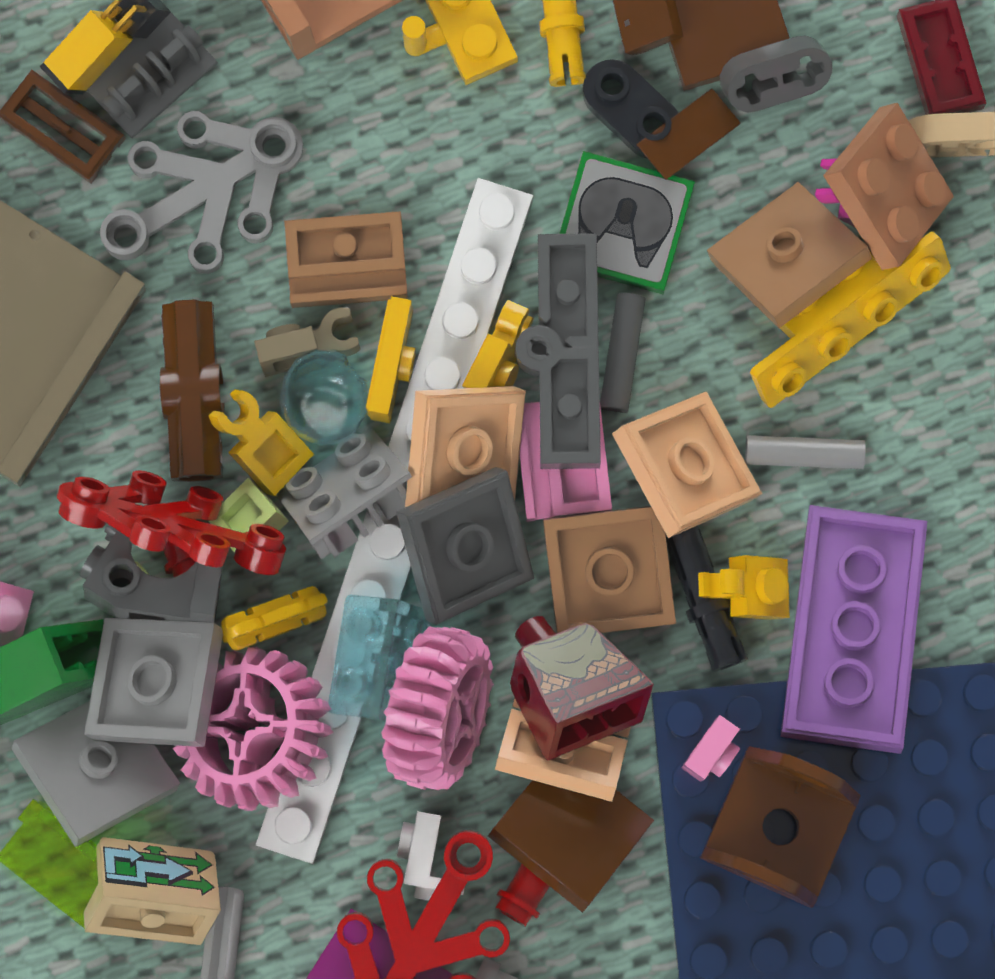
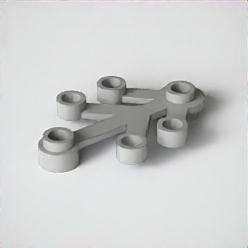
[100,111,303,274]

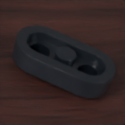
[583,59,679,159]

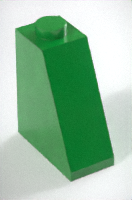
[0,619,104,725]

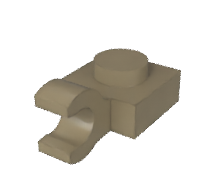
[254,308,361,377]

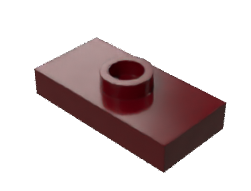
[896,0,986,115]

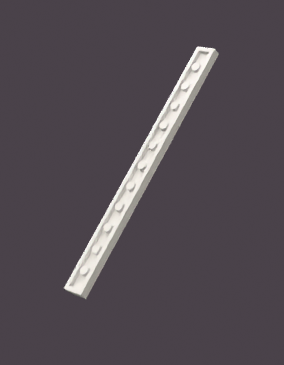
[256,178,533,864]

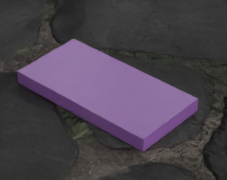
[781,505,928,754]

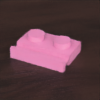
[519,402,612,522]

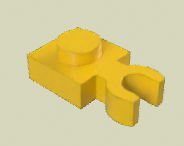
[462,300,534,388]
[209,389,314,496]

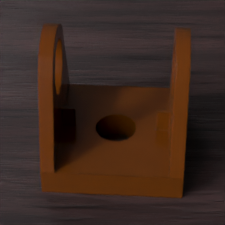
[700,746,861,908]

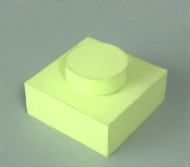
[209,477,289,553]

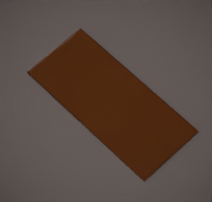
[636,88,741,180]

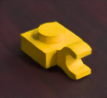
[698,555,790,620]

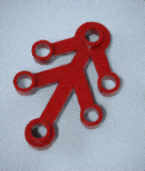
[57,470,287,575]
[337,830,510,979]

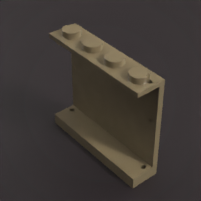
[0,200,145,487]

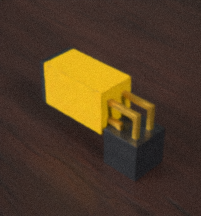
[40,0,171,95]

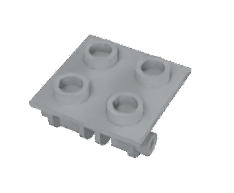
[276,427,412,560]

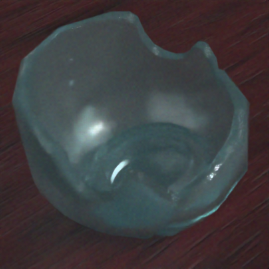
[279,350,368,446]

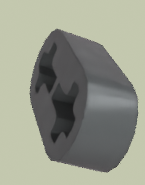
[720,35,832,113]

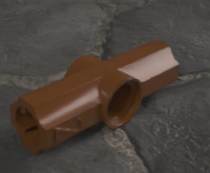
[160,299,225,482]

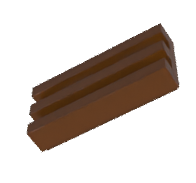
[0,70,126,184]

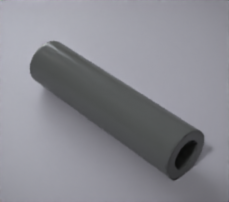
[600,293,646,413]

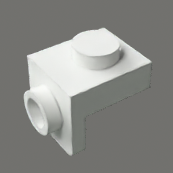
[397,811,465,901]

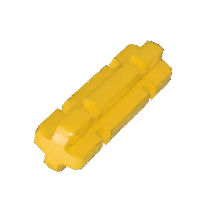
[221,586,328,650]

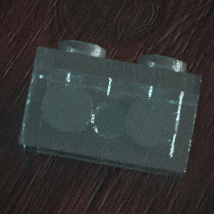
[328,595,431,724]

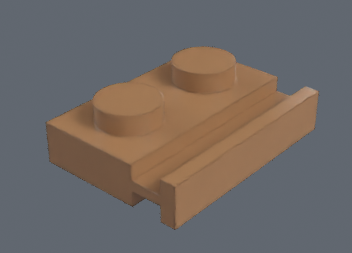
[284,211,408,308]

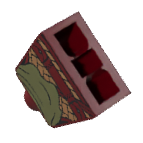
[510,616,654,761]

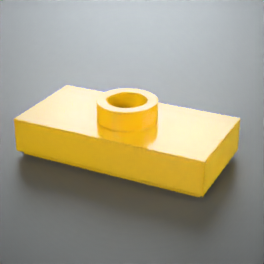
[366,296,416,424]

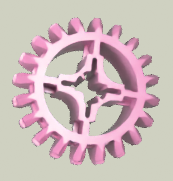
[381,626,494,790]
[172,647,333,811]

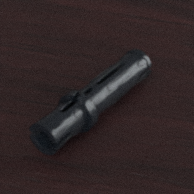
[665,525,748,672]

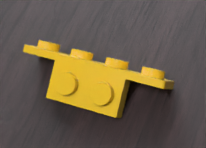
[750,231,951,408]

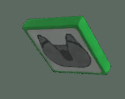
[560,151,695,295]

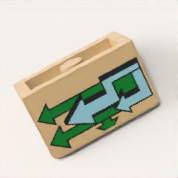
[84,837,221,945]

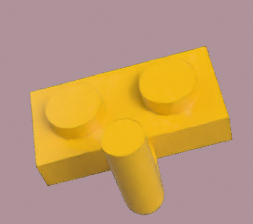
[402,0,518,85]

